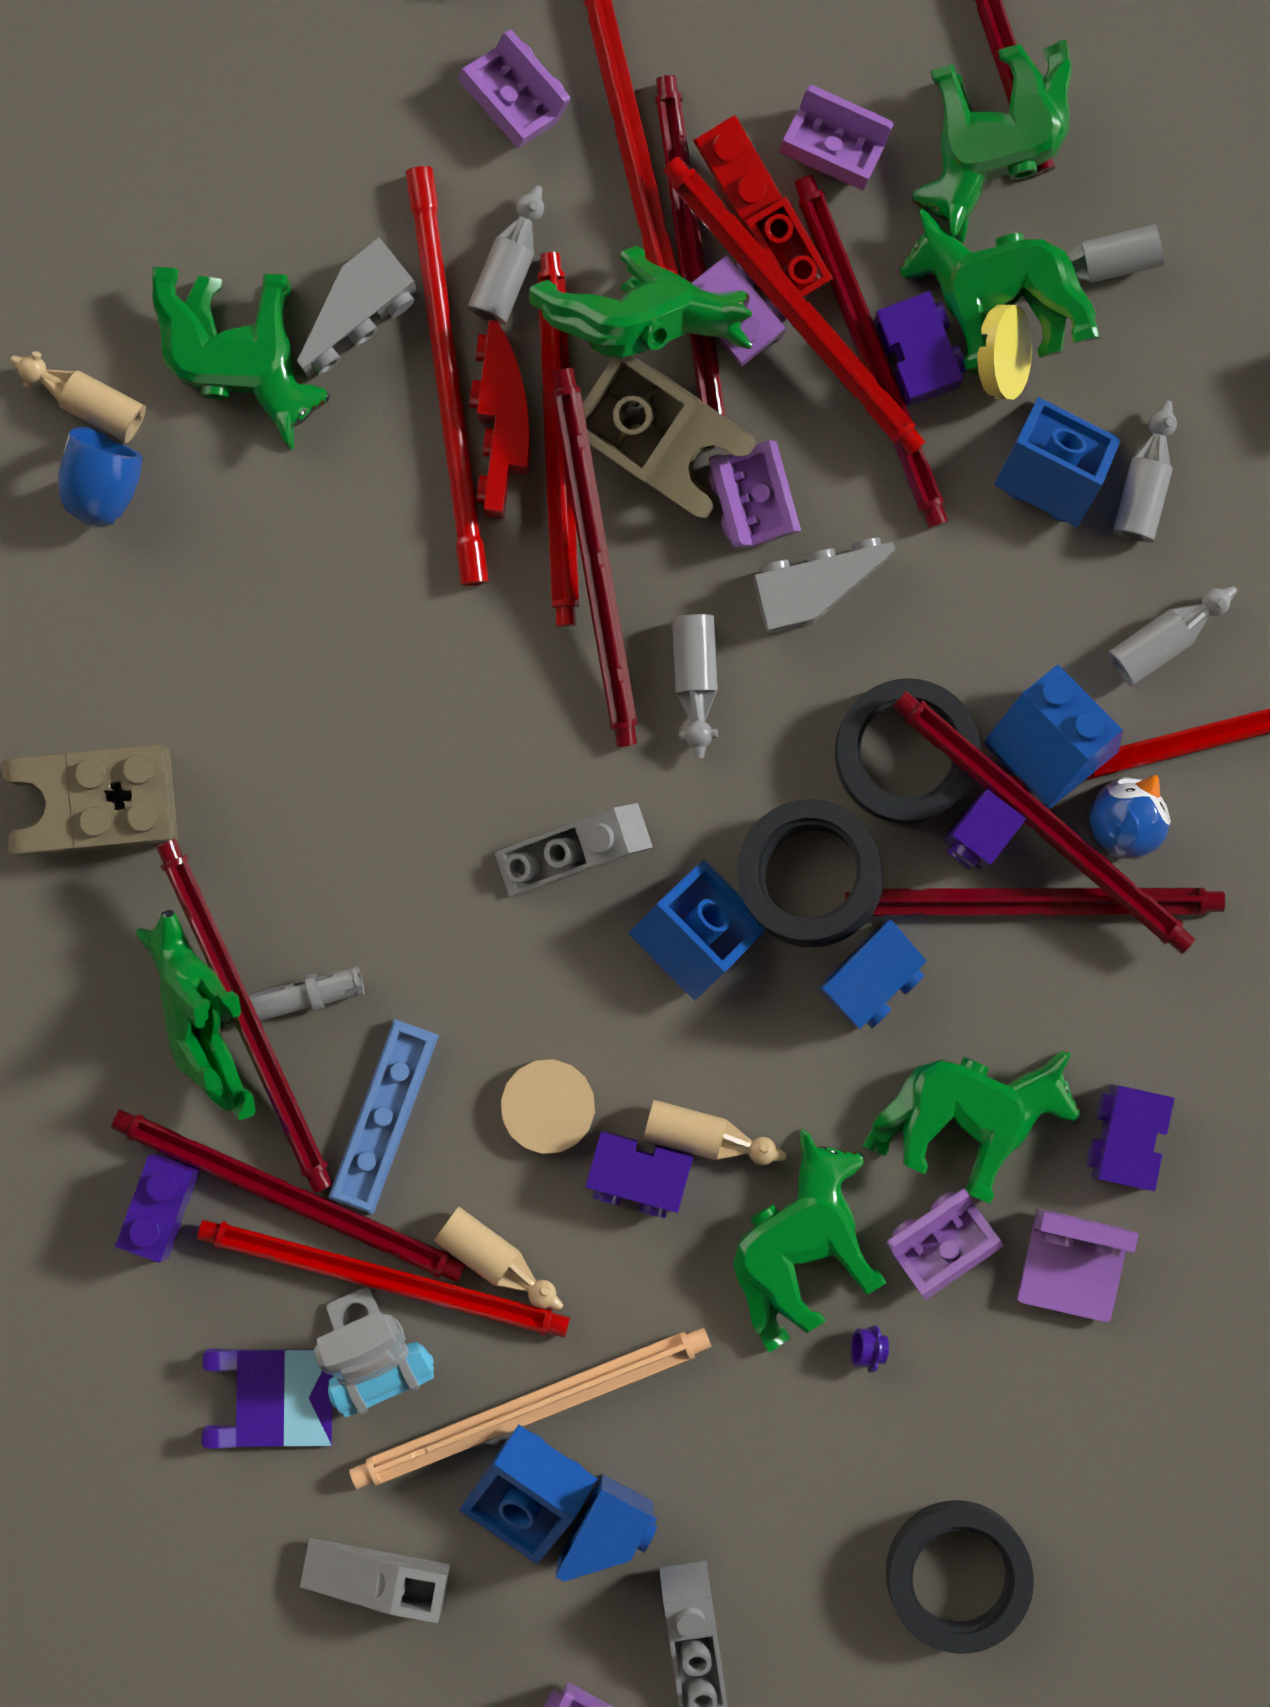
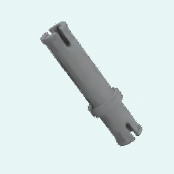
[221,966,365,1030]

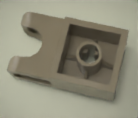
[583,355,757,518]
[1,744,178,856]

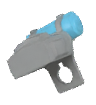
[314,1287,434,1418]

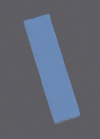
[328,1019,439,1214]

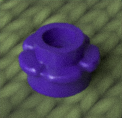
[851,1325,889,1373]

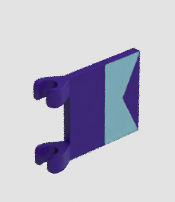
[202,1348,333,1449]

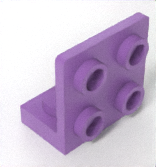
[1017,1208,1139,1322]

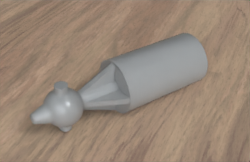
[467,185,544,325]
[1067,224,1164,283]
[1112,400,1177,543]
[1108,586,1237,687]
[672,614,718,758]

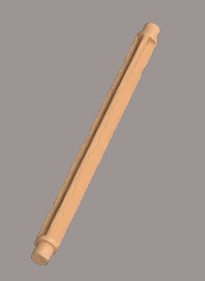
[349,1327,712,1489]

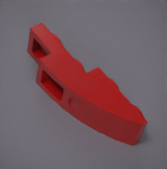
[693,115,833,297]
[470,320,531,519]

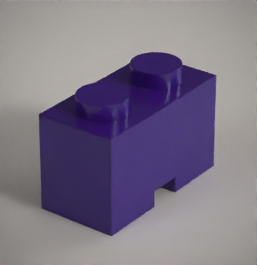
[873,291,966,407]
[942,789,1026,870]
[1087,1084,1175,1192]
[585,1130,693,1218]
[115,1153,201,1263]

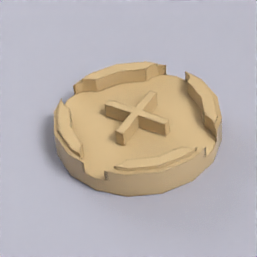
[501,1059,595,1154]

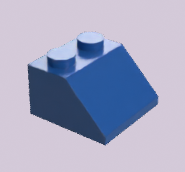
[994,397,1121,528]
[984,664,1123,809]
[628,859,766,1001]
[817,919,927,1029]
[459,1424,598,1564]
[556,1474,657,1582]

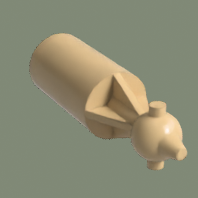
[10,351,146,443]
[643,1099,787,1165]
[434,1206,563,1311]

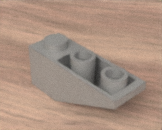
[297,237,418,378]
[753,537,895,636]
[494,803,653,897]
[300,1538,450,1624]
[659,1560,728,1707]

